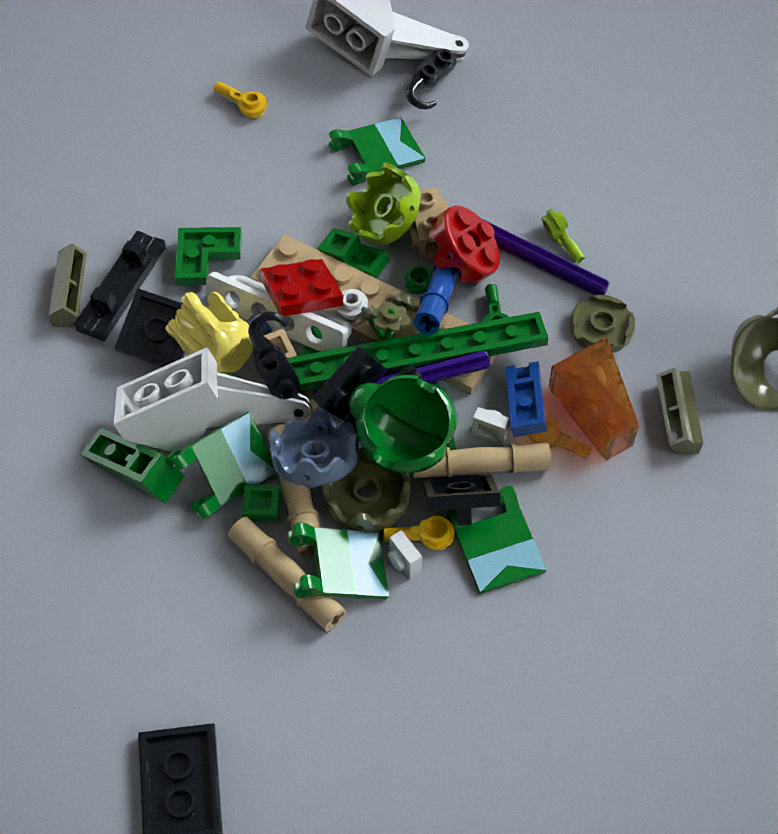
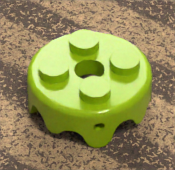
[346,162,420,245]

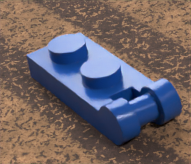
[506,361,547,437]

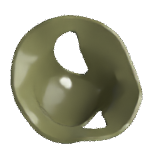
[731,307,778,410]

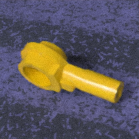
[214,81,267,119]
[384,516,455,551]

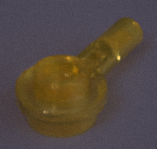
[528,415,592,459]

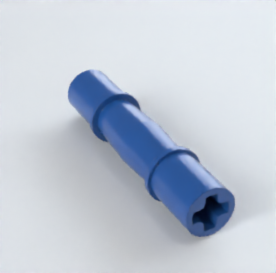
[413,254,461,335]

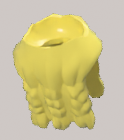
[165,292,253,374]

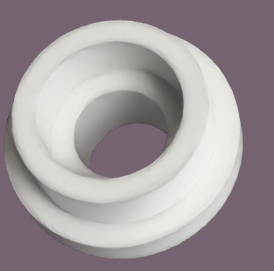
[336,289,368,320]

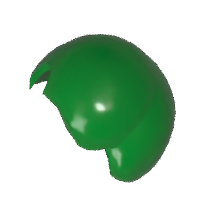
[348,375,457,474]

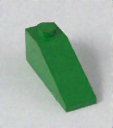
[80,427,185,504]

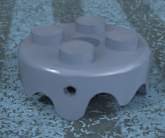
[269,407,359,488]

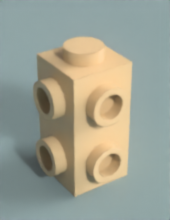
[409,187,448,259]

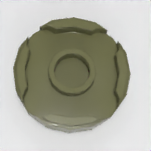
[570,295,635,354]

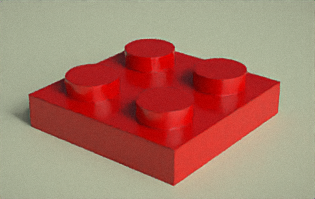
[261,259,344,316]

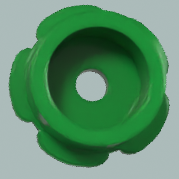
[404,265,433,295]

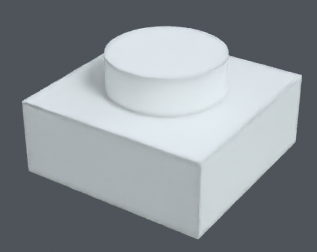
[471,407,510,446]
[388,530,422,579]

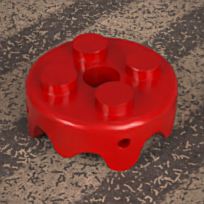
[429,205,500,286]

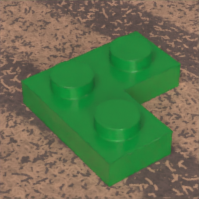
[175,227,242,286]

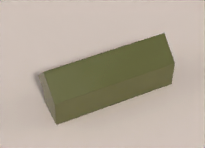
[49,243,87,327]
[656,367,704,454]

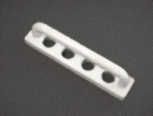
[205,272,352,352]

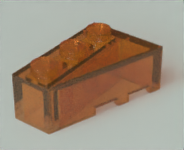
[548,337,639,461]

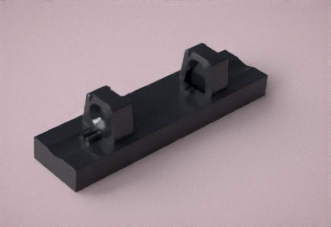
[74,230,166,342]

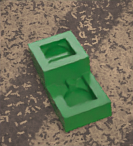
[317,228,390,279]

